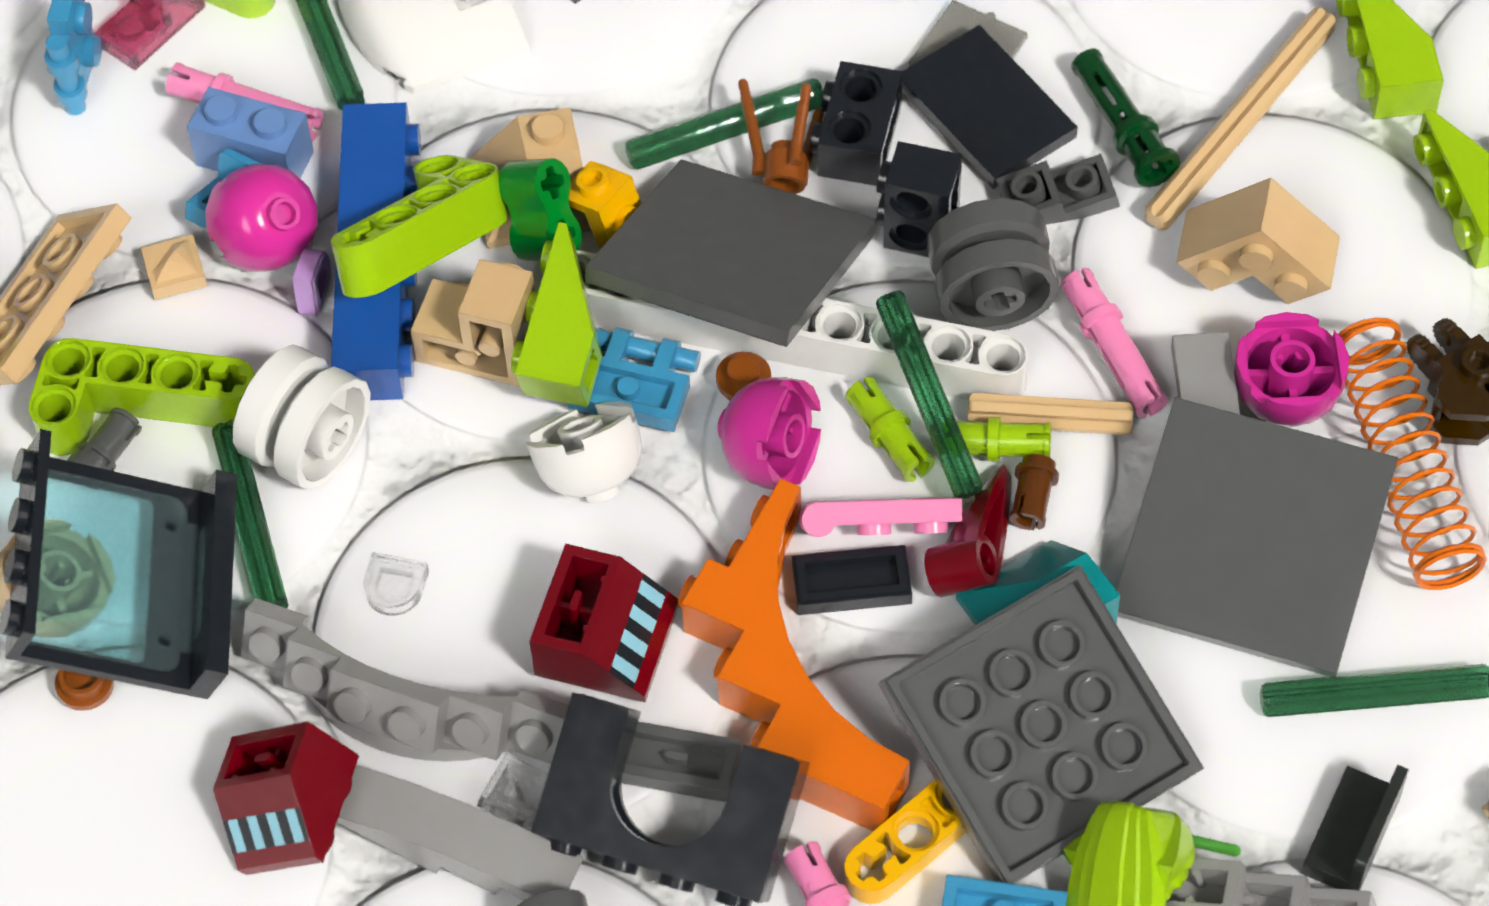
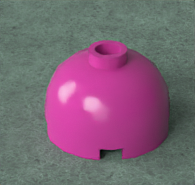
[205,164,318,272]
[1234,312,1349,427]
[717,377,821,490]

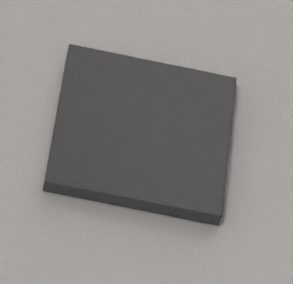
[585,159,877,347]
[1116,397,1398,678]
[878,565,1205,884]

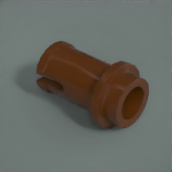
[1009,454,1059,530]

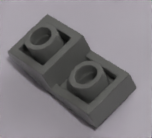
[996,154,1120,225]

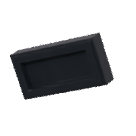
[792,545,912,615]

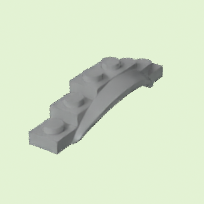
[241,598,569,764]

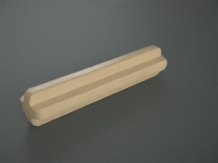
[967,393,1134,435]

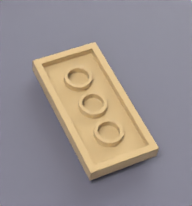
[0,203,132,386]

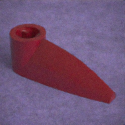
[924,464,1011,598]

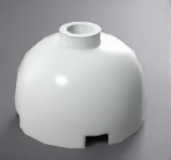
[526,401,643,503]

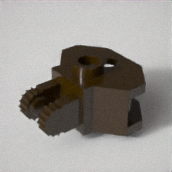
[1406,317,1489,446]

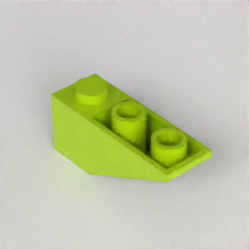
[1336,0,1444,120]
[1413,109,1489,269]
[511,222,602,407]

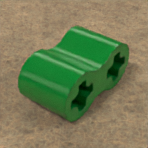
[499,158,582,261]

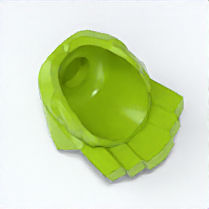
[1064,801,1195,906]

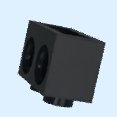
[809,61,903,186]
[876,141,962,257]

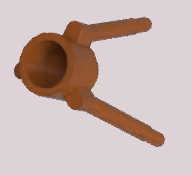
[738,79,824,194]

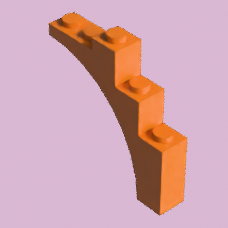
[678,478,910,831]

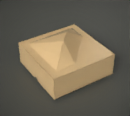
[141,234,208,300]

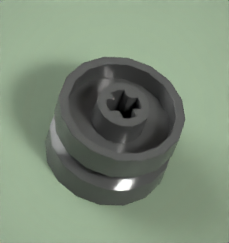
[927,198,1059,331]

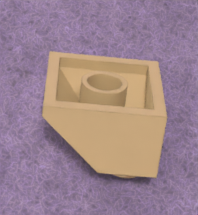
[469,107,591,249]

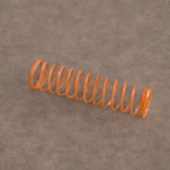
[1339,317,1487,590]

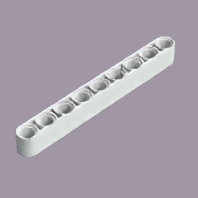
[576,250,1028,400]

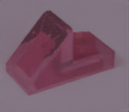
[94,0,206,71]

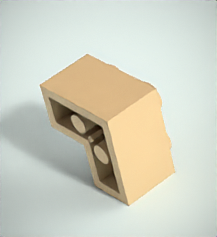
[1176,178,1340,304]
[410,259,535,387]

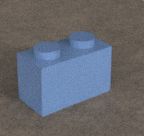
[187,87,314,178]

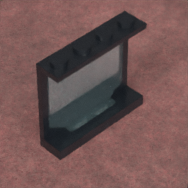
[0,429,238,699]

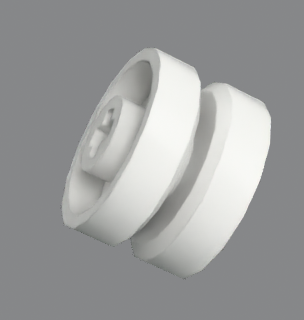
[233,344,371,490]

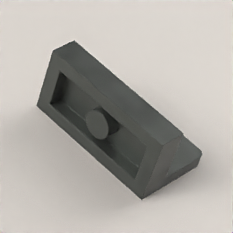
[1301,765,1409,890]

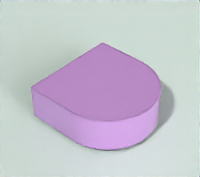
[292,249,331,316]

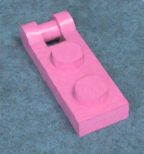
[798,497,962,537]

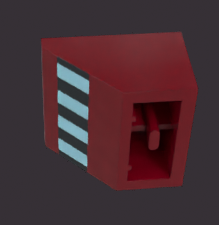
[529,543,678,703]
[213,721,359,875]

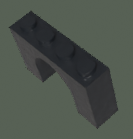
[531,693,810,906]

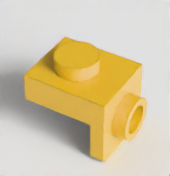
[569,161,641,250]

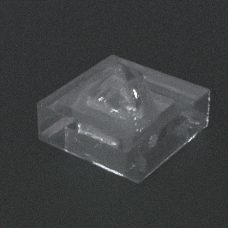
[477,752,548,831]

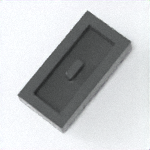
[622,722,741,802]

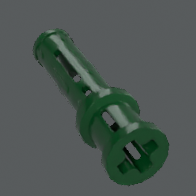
[1071,48,1180,188]

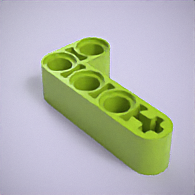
[330,155,508,298]
[28,338,255,456]

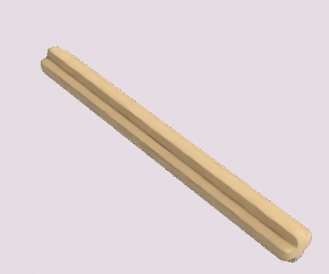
[1144,7,1336,230]

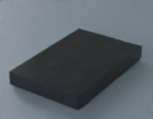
[902,24,1078,189]

